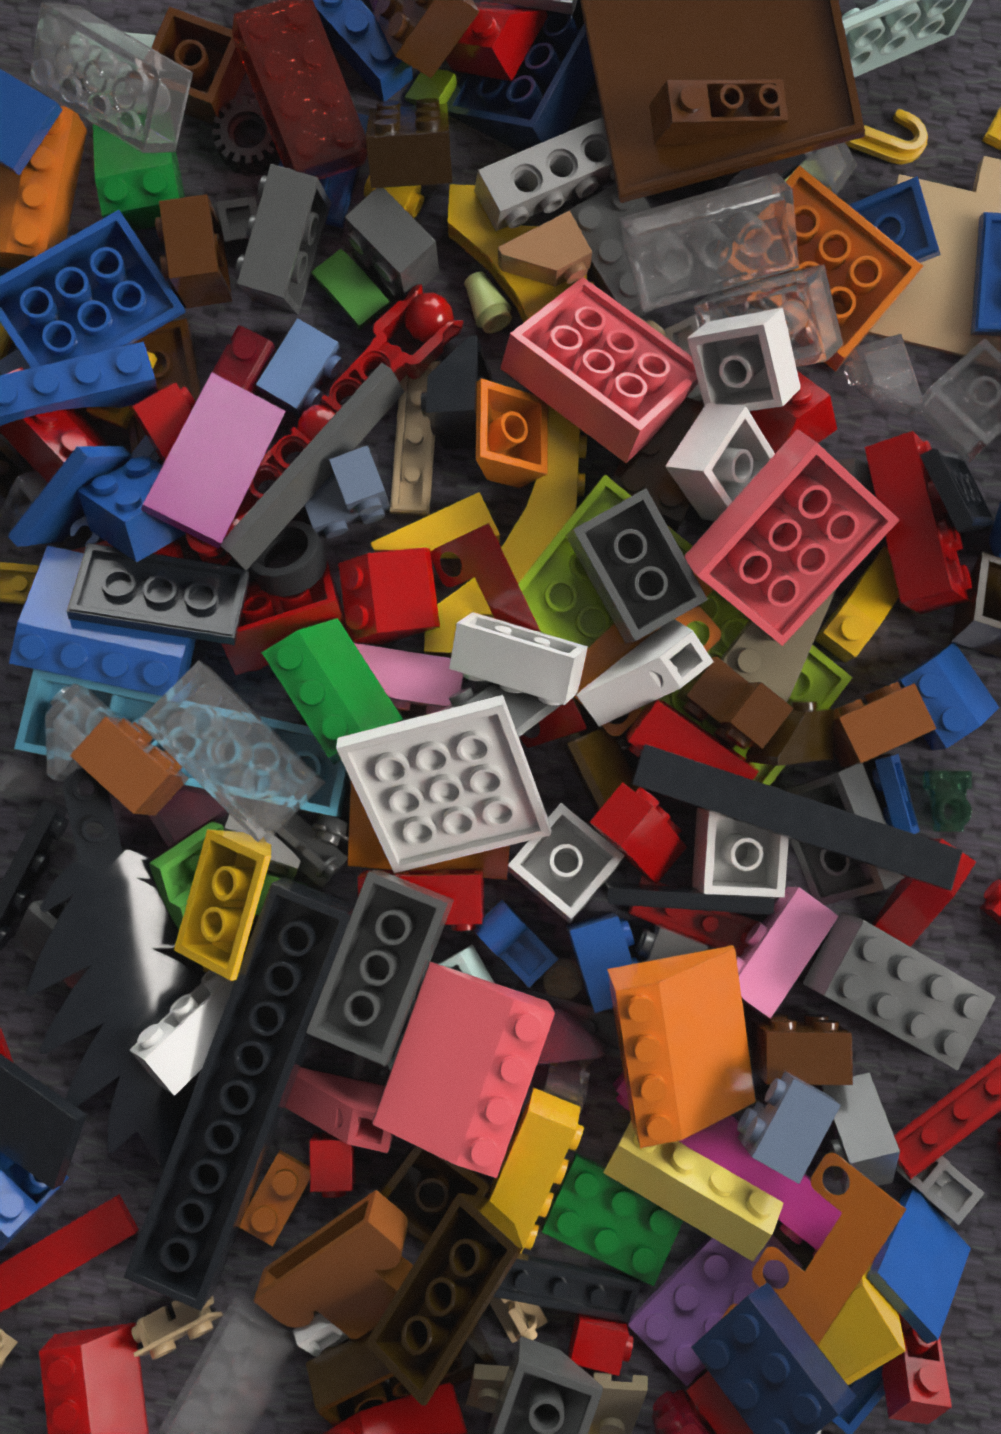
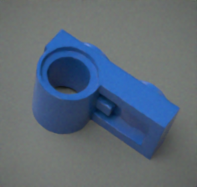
[474,899,558,987]

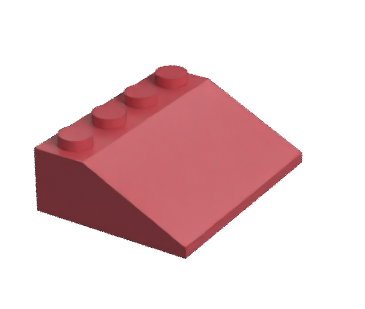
[500,277,698,463]
[684,429,899,646]
[372,961,555,1178]

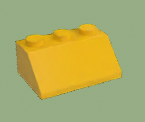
[174,829,272,981]
[818,1263,906,1385]

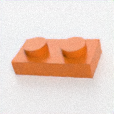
[240,1150,310,1247]

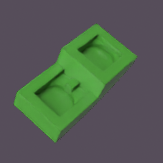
[311,249,390,330]

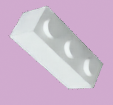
[449,612,588,705]

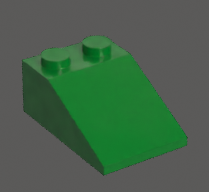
[93,110,185,231]

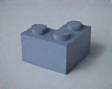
[305,445,391,538]
[737,1071,841,1184]

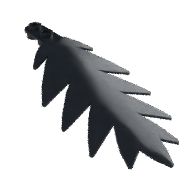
[26,768,202,1170]

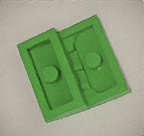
[149,821,224,929]

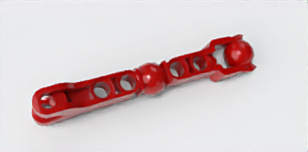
[186,284,464,566]

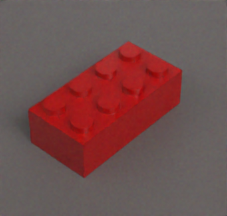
[864,431,972,614]

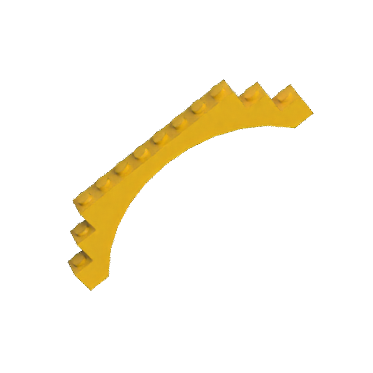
[424,184,594,657]

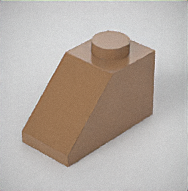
[498,211,593,287]

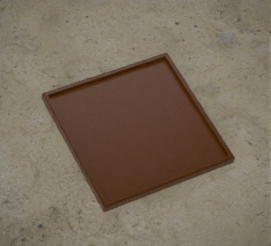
[580,0,865,203]

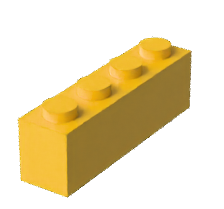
[486,1088,584,1253]

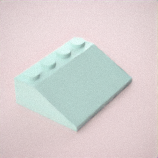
[842,0,973,78]

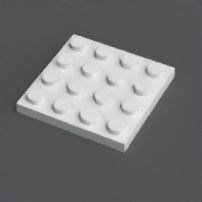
[336,695,551,873]

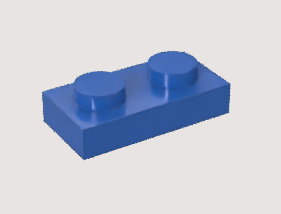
[872,754,920,834]

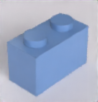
[256,318,343,418]

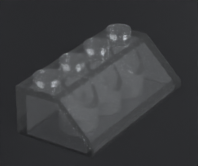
[619,173,799,312]
[157,1291,300,1434]

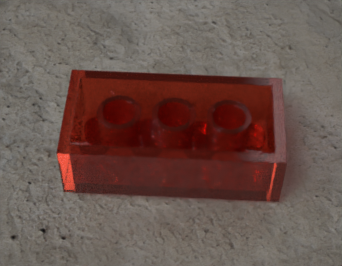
[232,0,368,180]

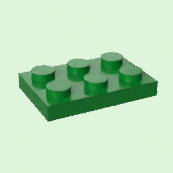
[541,1153,683,1286]

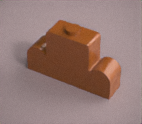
[253,1190,413,1339]

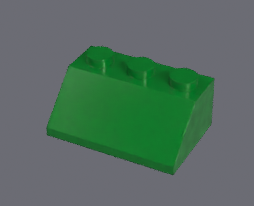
[261,618,404,765]

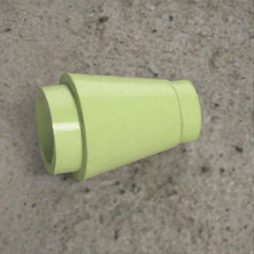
[464,272,512,333]

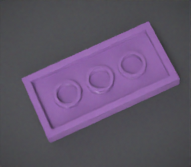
[627,1234,803,1386]

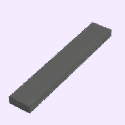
[220,363,404,570]

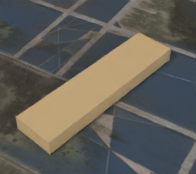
[390,361,441,516]

